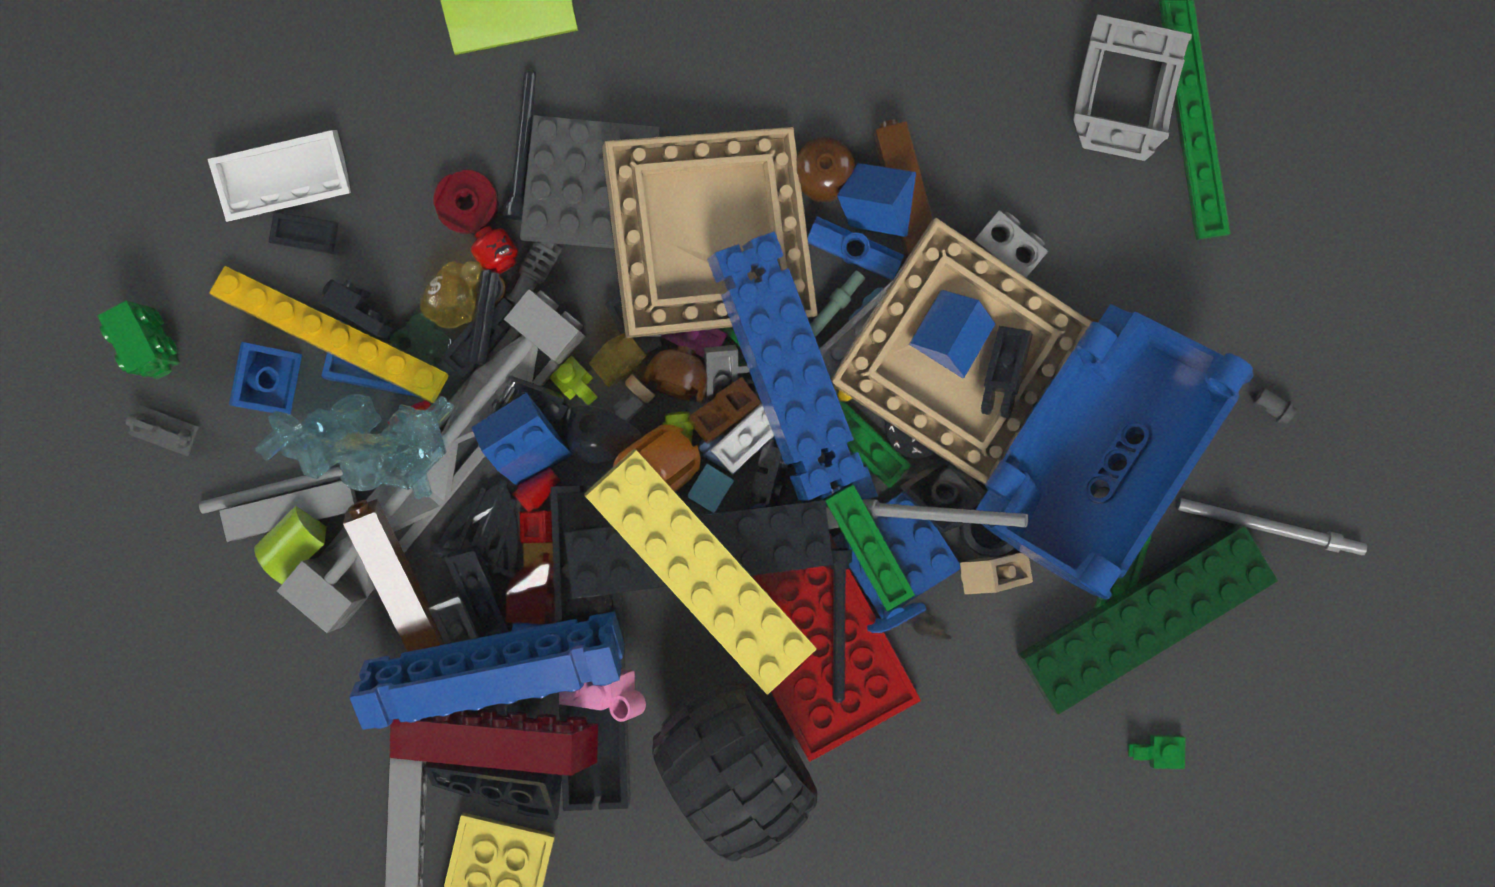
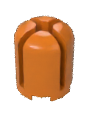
[613,424,701,492]

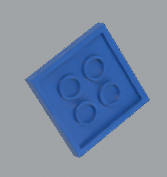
[832,493,961,619]

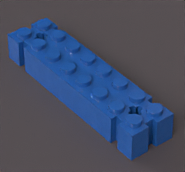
[707,231,867,500]
[349,611,625,730]

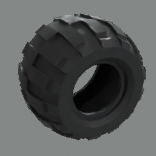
[652,681,818,862]

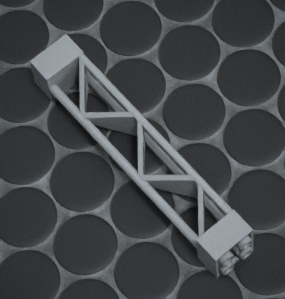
[277,290,586,633]

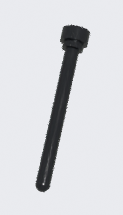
[503,69,536,220]
[830,548,852,703]

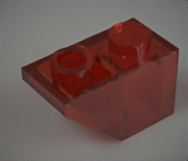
[505,552,554,624]

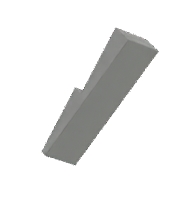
[219,479,357,542]

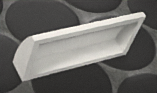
[208,130,351,222]

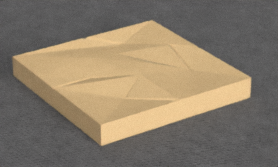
[602,127,817,338]
[830,218,1091,485]

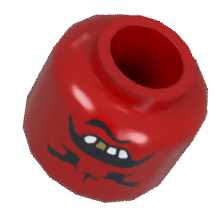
[471,226,518,275]

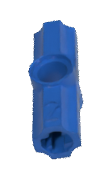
[808,217,904,281]

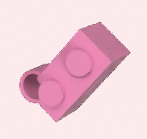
[559,669,646,722]

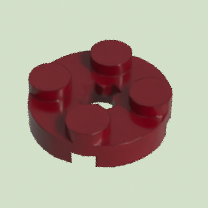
[433,169,499,234]

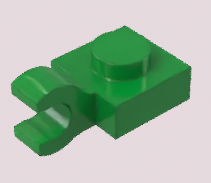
[1128,734,1186,769]

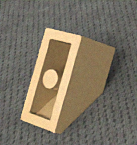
[960,552,1033,594]

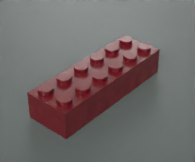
[389,709,598,776]

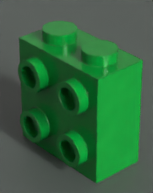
[97,300,180,379]

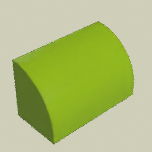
[254,506,327,584]

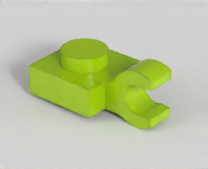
[549,356,597,406]

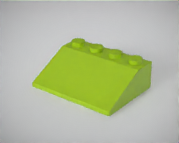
[440,0,578,55]

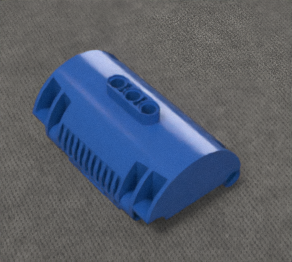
[976,304,1254,599]

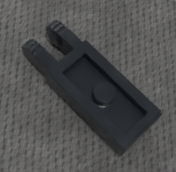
[981,326,1033,418]

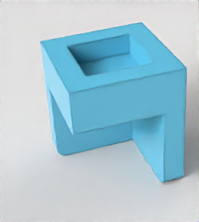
[688,464,734,513]

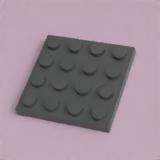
[520,115,660,249]

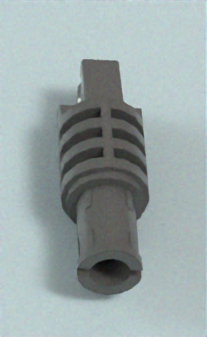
[507,241,562,304]

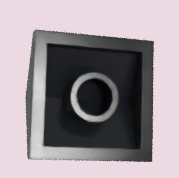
[899,458,987,533]

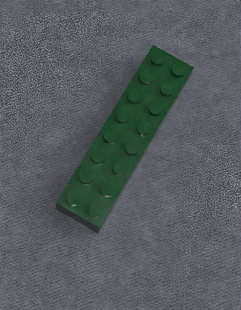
[1018,524,1278,715]

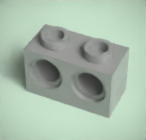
[972,210,1048,278]

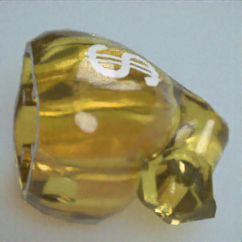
[420,261,482,329]

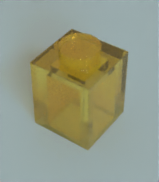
[589,333,646,388]

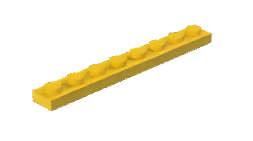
[209,266,449,404]

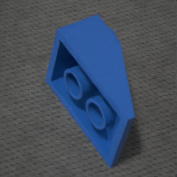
[471,393,573,486]

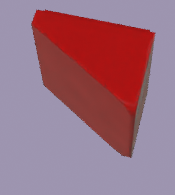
[519,510,553,543]

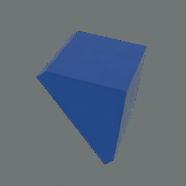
[837,163,916,237]
[909,290,995,379]
[229,342,302,416]

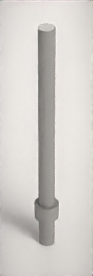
[199,455,387,514]
[1177,498,1367,556]
[863,499,1028,527]

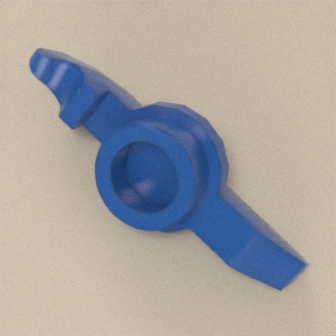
[867,602,926,633]

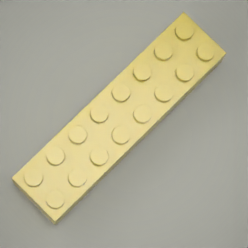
[584,449,816,695]

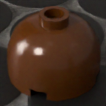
[796,137,855,202]
[642,345,708,403]

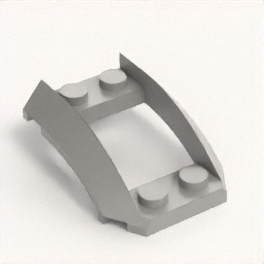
[1073,14,1192,161]

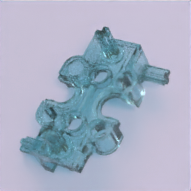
[255,394,454,499]

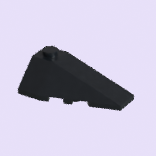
[424,762,562,820]

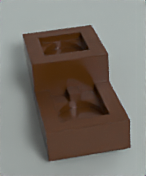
[688,377,761,444]

